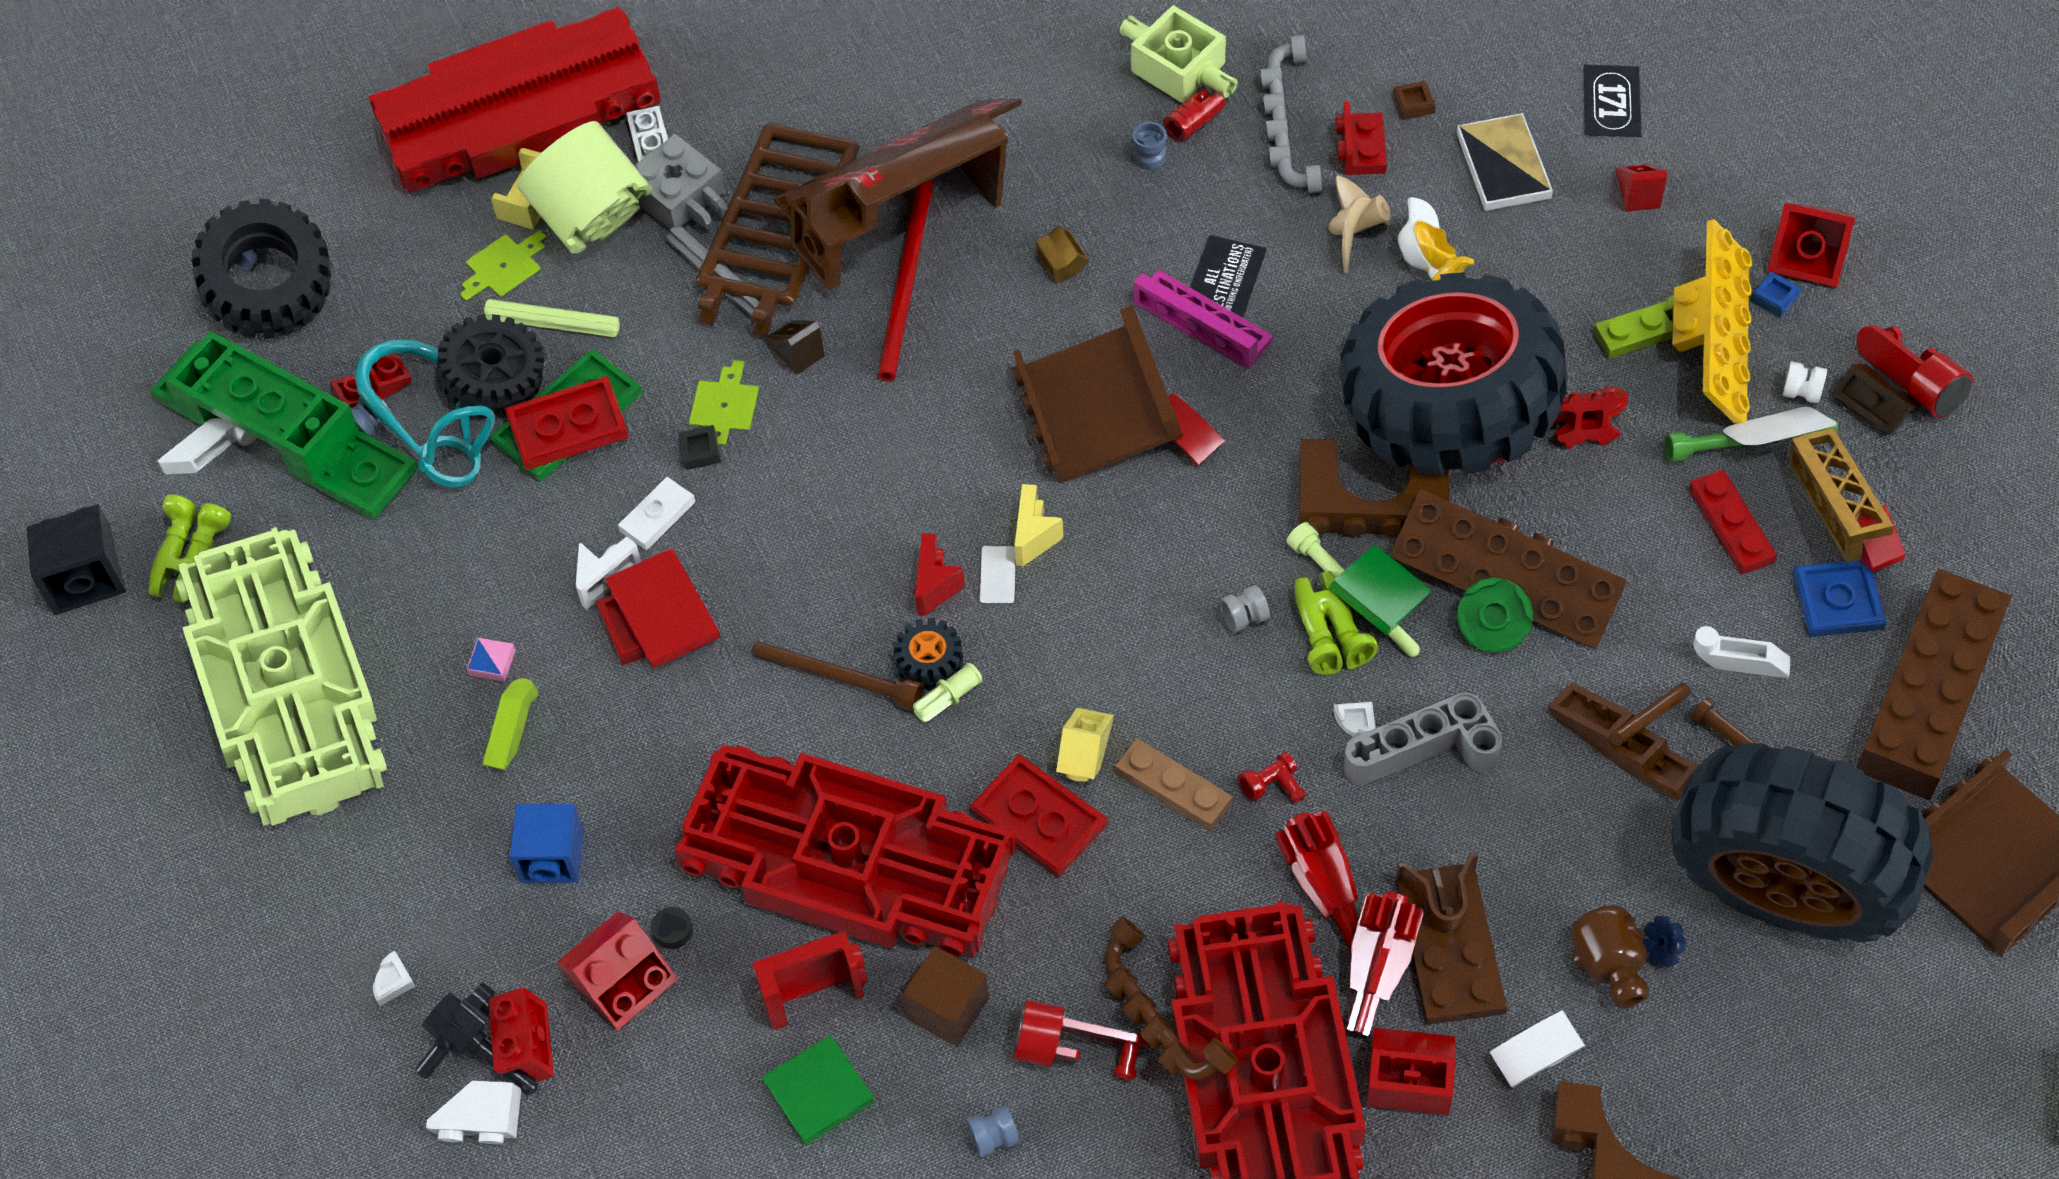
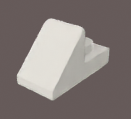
[576,537,641,610]

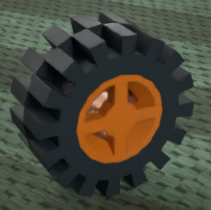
[894,618,963,691]

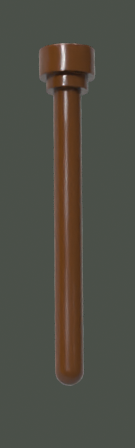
[752,642,924,712]

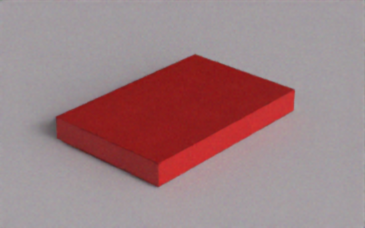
[505,376,629,470]
[605,548,721,669]
[969,754,1108,879]

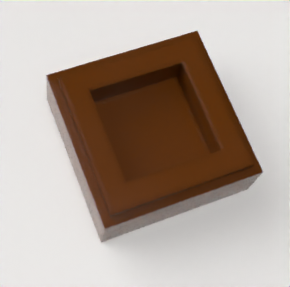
[1393,81,1436,120]

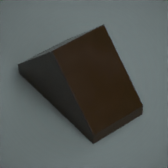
[764,320,825,375]

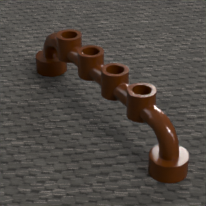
[1104,916,1238,1080]

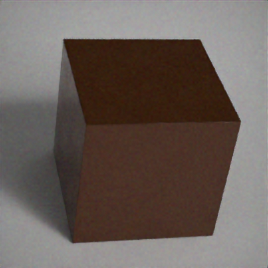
[902,946,989,1047]

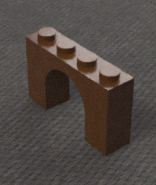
[1299,438,1449,537]

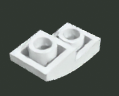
[626,106,668,162]
[1490,1010,1585,1088]

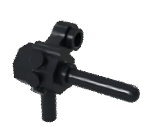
[415,982,538,1095]

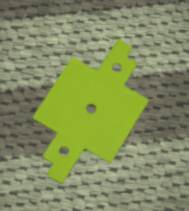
[460,230,546,301]
[689,360,759,445]

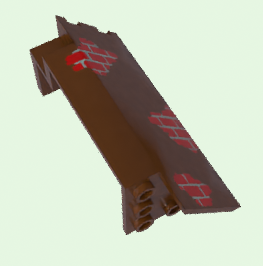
[772,98,1022,291]

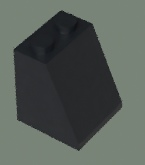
[27,504,126,616]

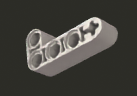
[1343,692,1502,785]

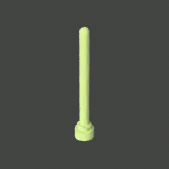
[1286,522,1420,657]

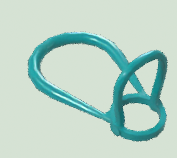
[354,339,495,487]

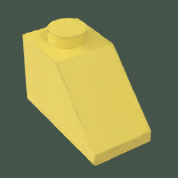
[1056,708,1114,781]

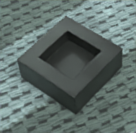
[679,425,721,470]

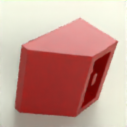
[557,911,678,1031]
[1366,1027,1456,1116]

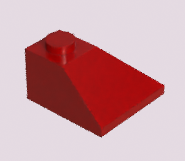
[1767,202,1855,287]

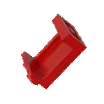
[752,930,868,1030]

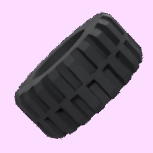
[191,199,331,339]

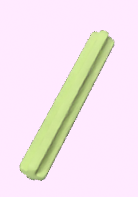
[484,299,620,337]

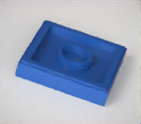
[1792,560,1887,637]

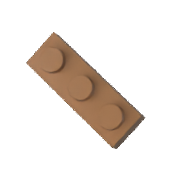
[1115,738,1233,832]

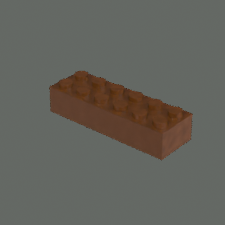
[1856,568,2012,801]

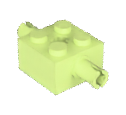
[1120,5,1238,103]

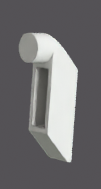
[157,418,257,474]
[1693,626,1790,678]

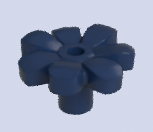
[1643,916,1686,967]

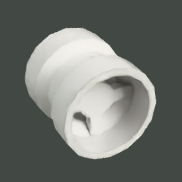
[1782,361,1827,404]

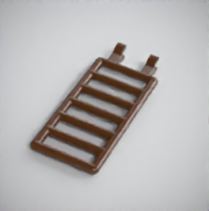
[696,123,859,337]

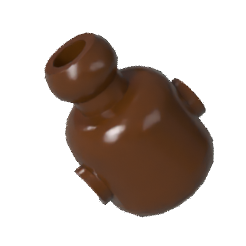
[1571,905,1649,1008]

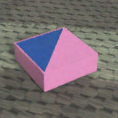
[467,638,516,682]

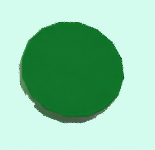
[1457,577,1533,654]

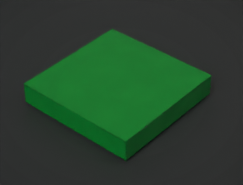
[1329,545,1432,635]
[762,1034,875,1146]

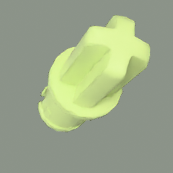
[913,663,983,722]

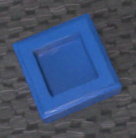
[1750,271,1802,318]

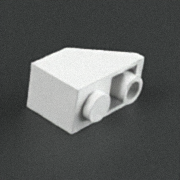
[426,1081,521,1144]

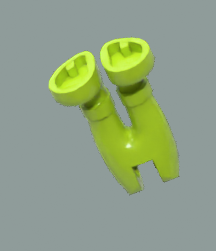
[149,495,231,604]
[1294,571,1378,675]

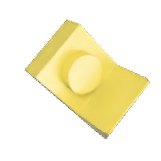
[1015,484,1063,566]

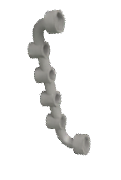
[1261,35,1322,194]

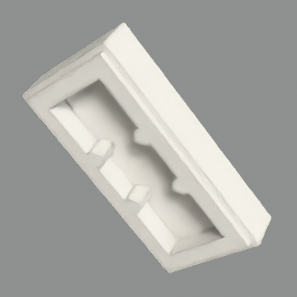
[618,477,695,551]

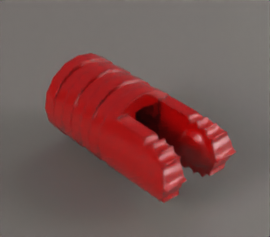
[1163,89,1226,142]

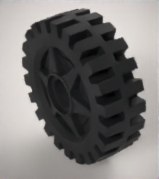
[437,314,544,416]

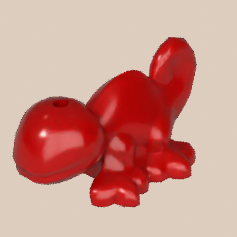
[1551,386,1629,449]

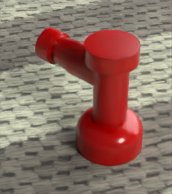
[1238,751,1307,804]

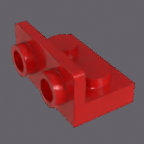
[1335,101,1387,175]
[488,987,554,1081]

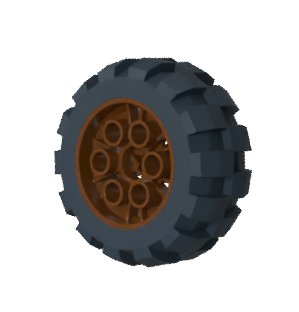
[1671,743,1933,942]

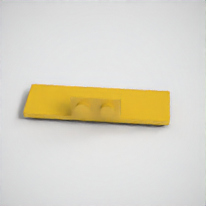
[1672,219,1752,424]

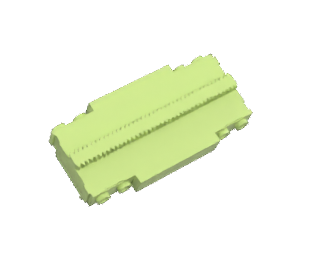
[176,527,387,826]

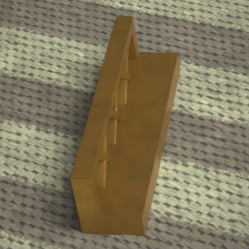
[1789,428,1893,563]

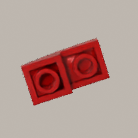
[330,353,411,408]
[1168,392,1225,467]

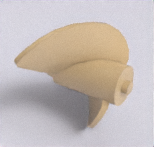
[1328,176,1391,274]

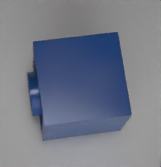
[510,804,584,883]

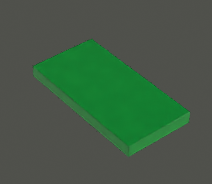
[489,349,643,482]

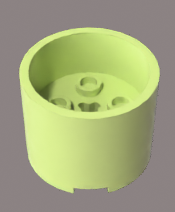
[517,121,652,254]

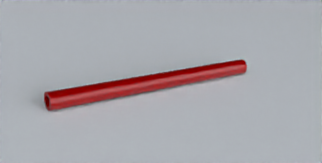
[878,179,933,382]

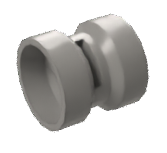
[1220,585,1270,633]

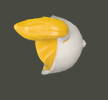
[1398,197,1474,281]

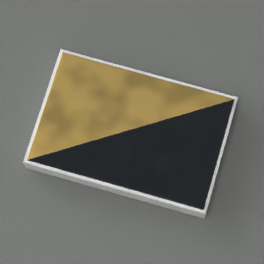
[1456,113,1553,211]

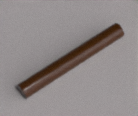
[1610,683,1690,746]

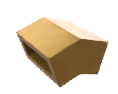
[1035,225,1090,283]

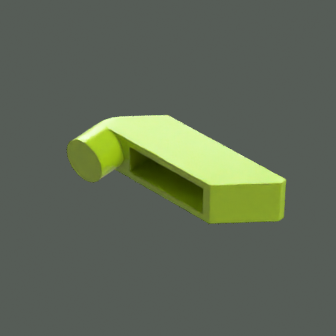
[482,678,538,770]

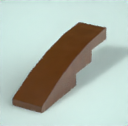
[1548,682,1698,801]

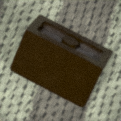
[1831,364,1921,435]

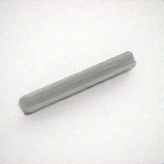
[667,226,760,317]

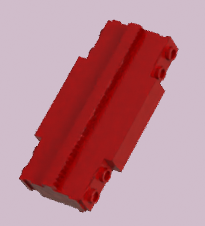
[368,7,661,193]
[674,744,1016,958]
[1167,901,1366,1179]

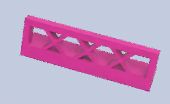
[1134,269,1273,370]

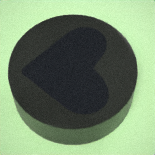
[651,907,693,949]

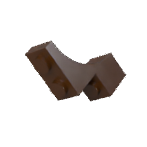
[1551,1081,1681,1179]

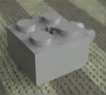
[634,134,727,230]

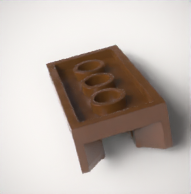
[1395,852,1507,1025]

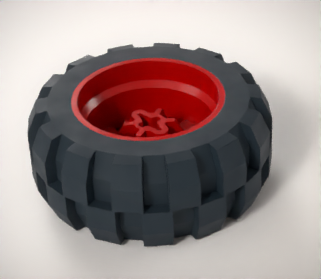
[1339,272,1567,476]

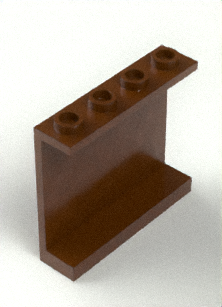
[1011,305,1183,483]
[1922,749,2059,957]

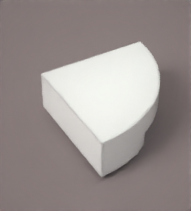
[1333,702,1376,737]
[373,951,415,1006]

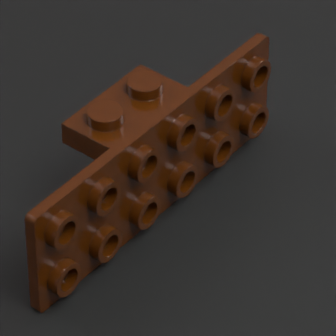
[1390,490,1627,648]

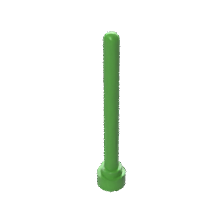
[1664,419,1838,462]

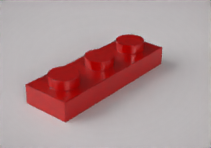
[1689,469,1777,575]

